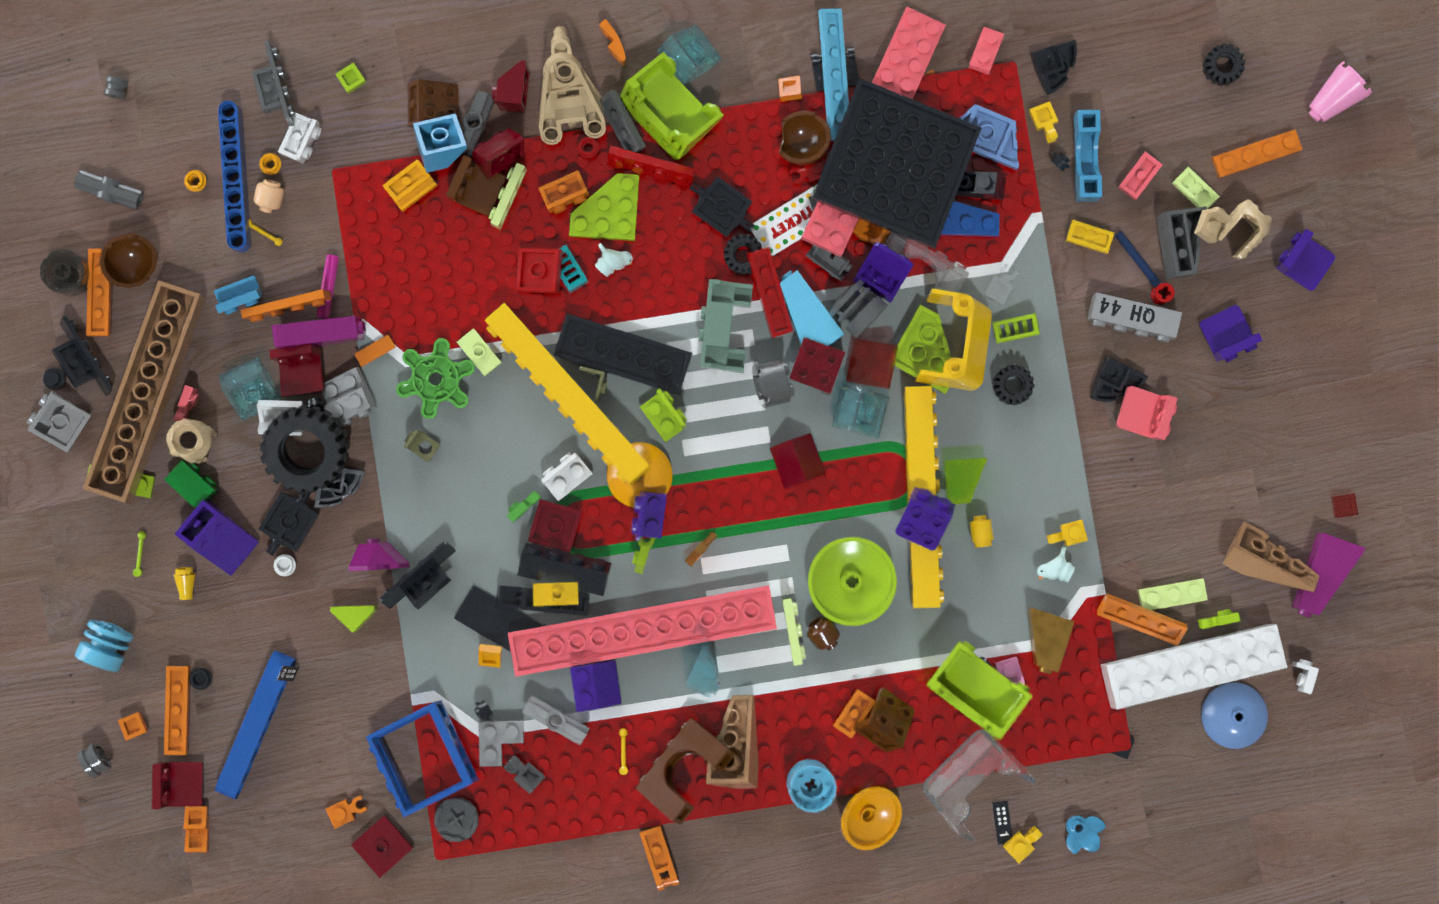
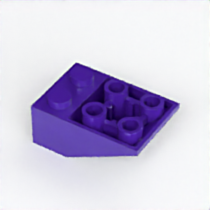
[175,500,259,576]

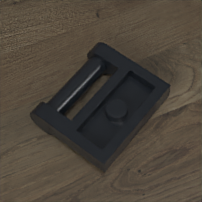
[810,47,859,93]

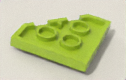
[569,173,640,241]
[888,305,951,394]

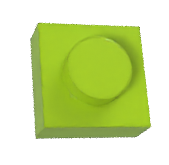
[335,62,367,94]

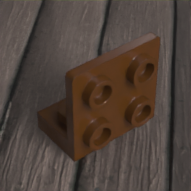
[408,79,459,128]
[446,155,506,216]
[853,688,915,753]

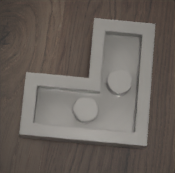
[479,720,524,766]

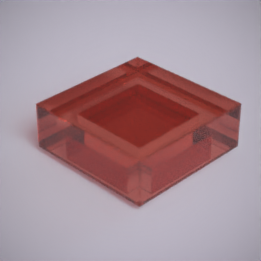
[1331,493,1358,518]

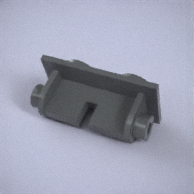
[806,245,853,281]

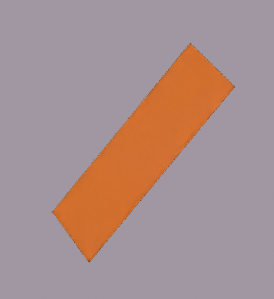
[354,335,396,367]

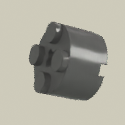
[752,359,795,408]

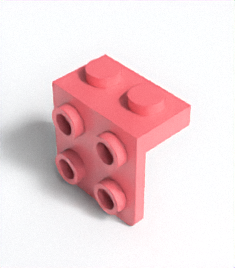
[1116,386,1178,440]

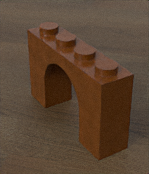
[636,718,736,825]

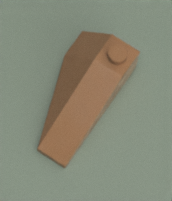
[1223,521,1319,592]
[706,695,758,789]

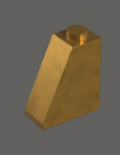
[1027,607,1074,674]

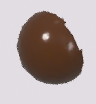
[779,111,831,166]
[99,233,158,288]

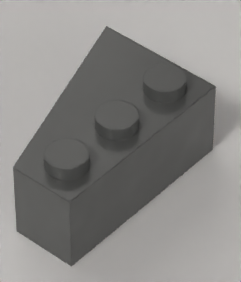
[1156,206,1207,280]

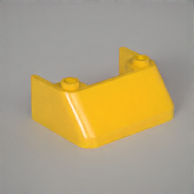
[915,289,992,391]

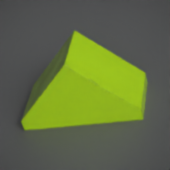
[330,605,378,633]

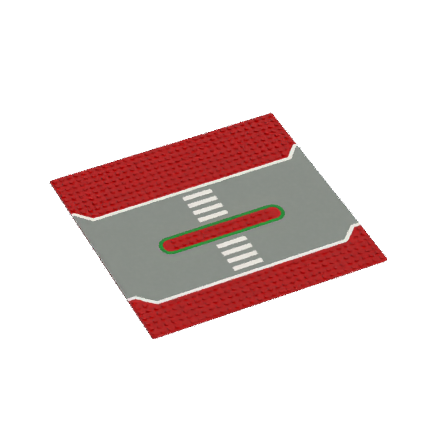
[332,62,1131,860]

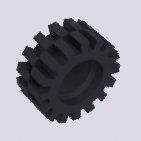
[1203,43,1246,86]
[724,234,762,275]
[993,365,1035,405]

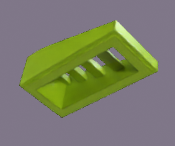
[992,313,1041,344]

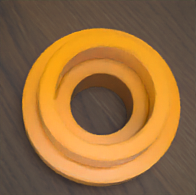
[259,153,282,175]
[184,170,207,192]

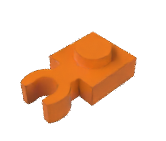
[325,795,368,829]

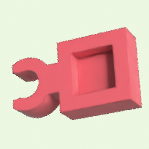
[173,385,199,422]

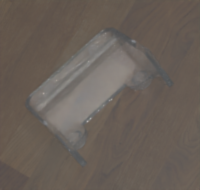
[923,730,1036,842]

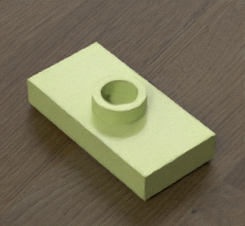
[1172,166,1220,209]
[457,328,502,376]

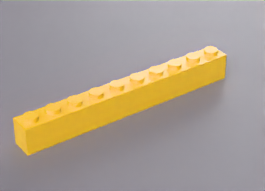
[485,303,652,485]
[903,386,944,608]

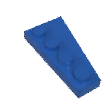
[941,201,1000,237]

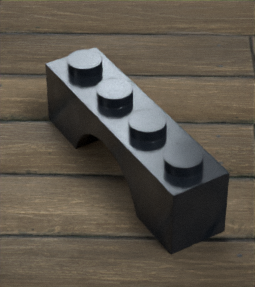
[517,542,612,596]

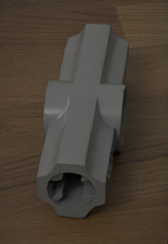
[460,91,494,158]
[74,170,144,210]

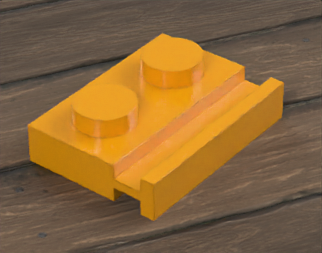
[382,159,438,212]

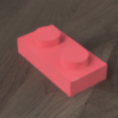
[969,27,1004,75]
[1118,152,1163,200]

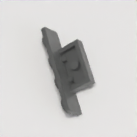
[252,40,296,126]

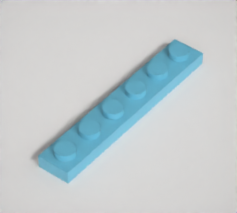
[818,9,849,141]

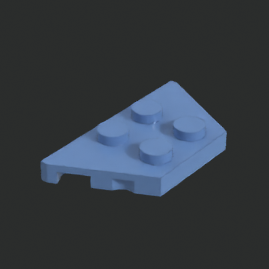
[959,104,1019,170]

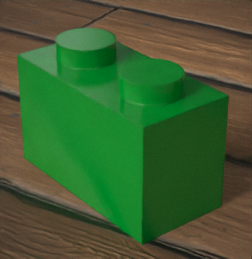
[164,460,219,508]

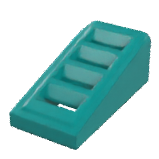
[560,245,589,293]

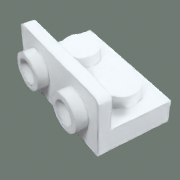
[541,452,593,501]

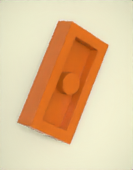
[833,689,875,738]

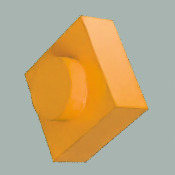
[478,644,502,668]

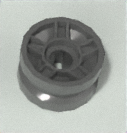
[77,743,111,778]

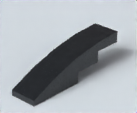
[496,585,590,616]

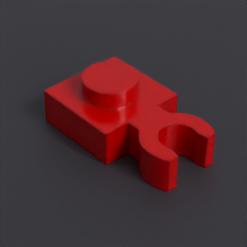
[789,156,826,185]

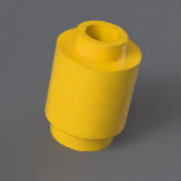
[969,515,994,548]

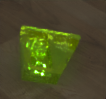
[944,458,987,504]

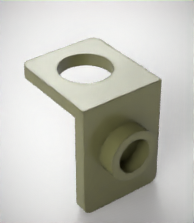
[579,366,608,402]
[404,429,440,462]

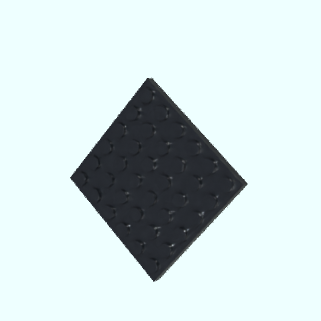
[812,78,982,249]

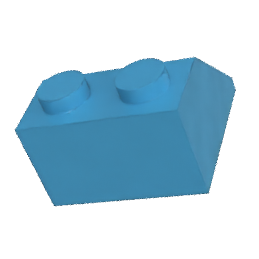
[413,113,467,173]

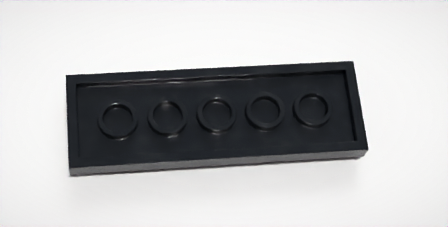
[554,314,693,395]

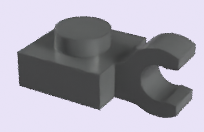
[504,756,545,794]

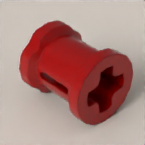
[1151,283,1175,305]

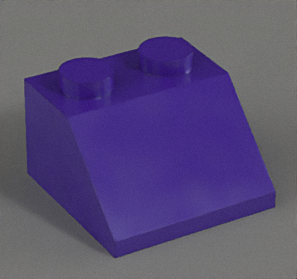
[570,660,622,712]

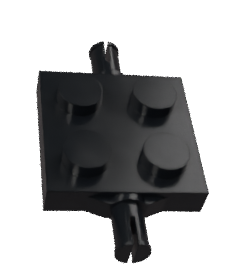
[689,176,755,238]
[258,490,320,556]

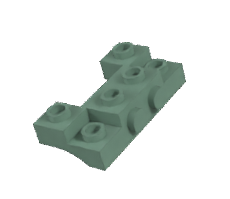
[698,279,753,373]

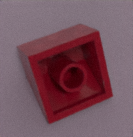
[492,60,530,114]
[472,128,524,179]

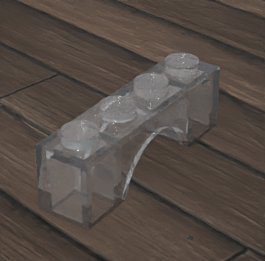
[884,232,969,293]

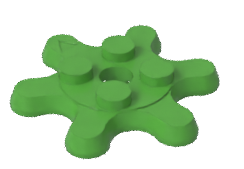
[396,338,475,419]

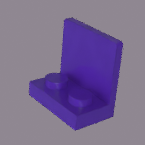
[631,491,667,541]

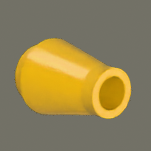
[173,567,196,600]

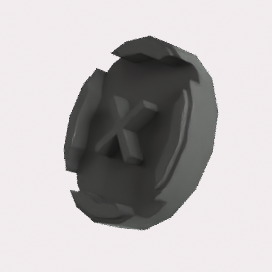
[434,797,479,842]

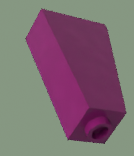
[272,316,366,348]
[1292,533,1365,618]

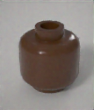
[807,617,840,650]

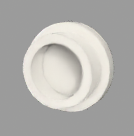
[274,554,296,576]

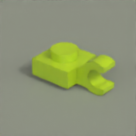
[632,536,655,575]

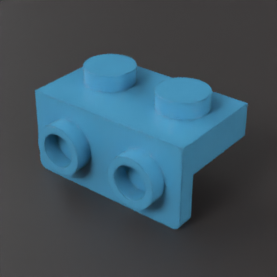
[214,275,263,315]

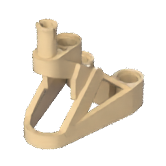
[538,26,606,145]

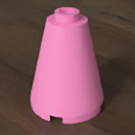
[1308,62,1372,122]

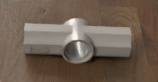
[523,695,590,745]

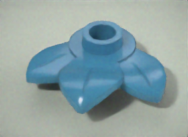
[1066,815,1106,854]

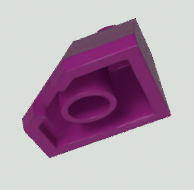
[348,539,410,571]

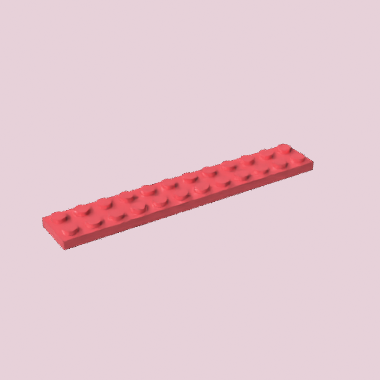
[801,7,946,257]
[508,585,777,677]

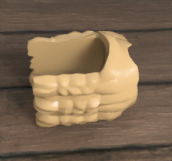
[1216,199,1272,259]
[166,418,217,464]

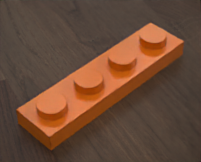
[1211,129,1303,179]
[86,249,112,337]
[240,289,332,322]
[1097,593,1188,646]
[164,666,190,755]

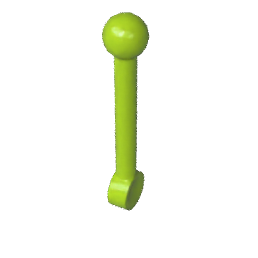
[133,531,146,577]

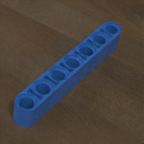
[218,100,251,253]
[215,650,296,800]

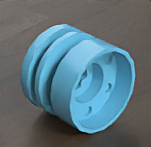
[74,619,134,672]
[786,759,836,812]

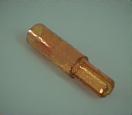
[684,532,717,567]

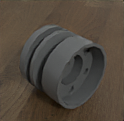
[829,280,888,339]

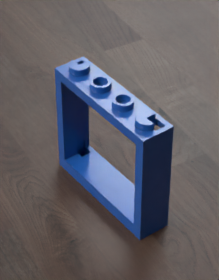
[366,700,479,817]

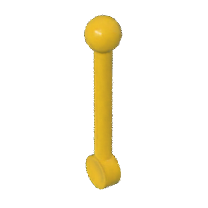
[249,219,283,246]
[619,728,628,775]

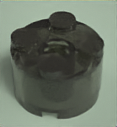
[40,249,89,296]

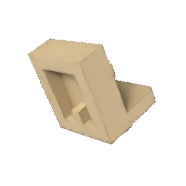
[1194,207,1232,244]

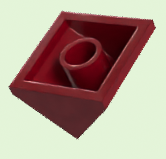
[769,433,826,489]

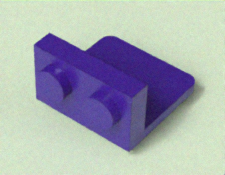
[1275,229,1335,291]
[853,242,914,303]
[1199,305,1263,363]
[895,487,955,550]

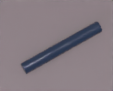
[1115,231,1161,287]

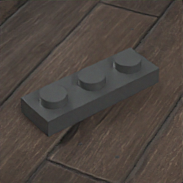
[600,90,646,153]

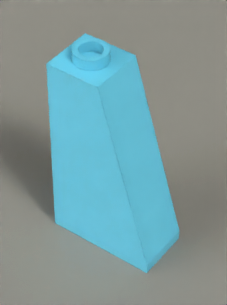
[780,271,844,346]

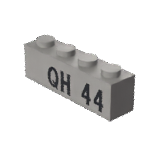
[1087,292,1182,343]

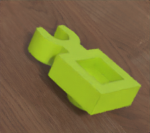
[1197,609,1240,629]

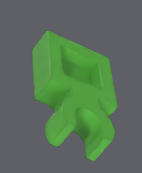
[506,491,542,523]

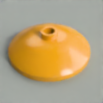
[607,442,673,508]
[841,786,902,850]

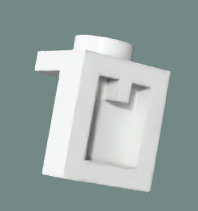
[1291,659,1319,694]

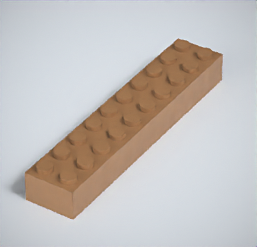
[83,280,206,505]

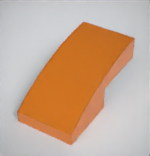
[599,19,627,67]
[183,806,209,853]

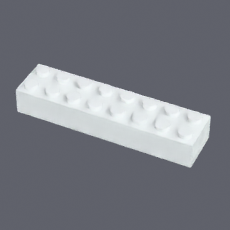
[1100,624,1287,709]

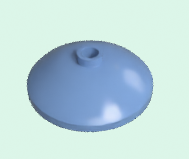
[1201,682,1268,749]

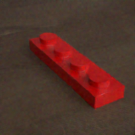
[607,146,695,187]
[747,247,793,338]

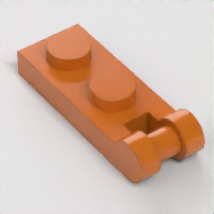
[639,825,680,891]

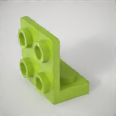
[640,389,687,443]

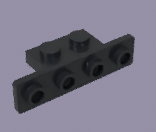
[52,315,113,396]
[379,541,456,610]

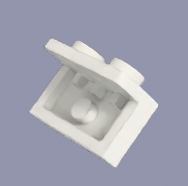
[278,113,322,164]
[257,400,303,436]

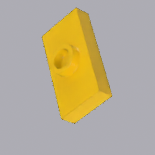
[1065,220,1114,254]
[533,582,578,606]

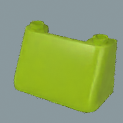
[620,52,723,160]
[926,641,1032,739]

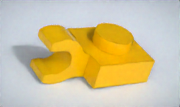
[1029,101,1058,144]
[1046,519,1088,546]
[1003,825,1043,863]

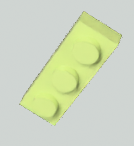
[489,163,527,230]
[1137,578,1208,610]
[782,598,806,666]

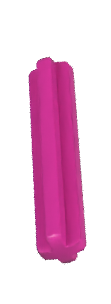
[317,254,339,319]

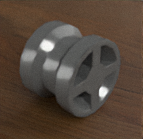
[103,77,128,100]

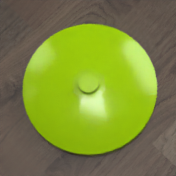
[808,537,897,626]

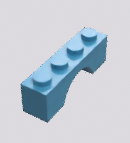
[1074,110,1102,202]

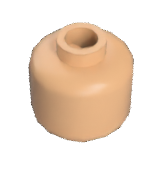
[253,179,284,213]

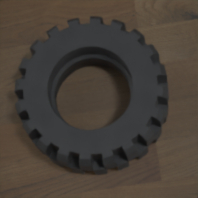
[260,405,350,493]

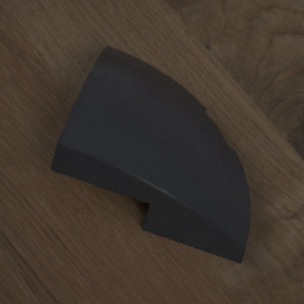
[1030,40,1077,95]
[1090,355,1148,402]
[314,462,365,508]

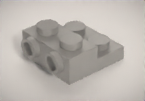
[322,367,377,428]
[26,391,91,452]

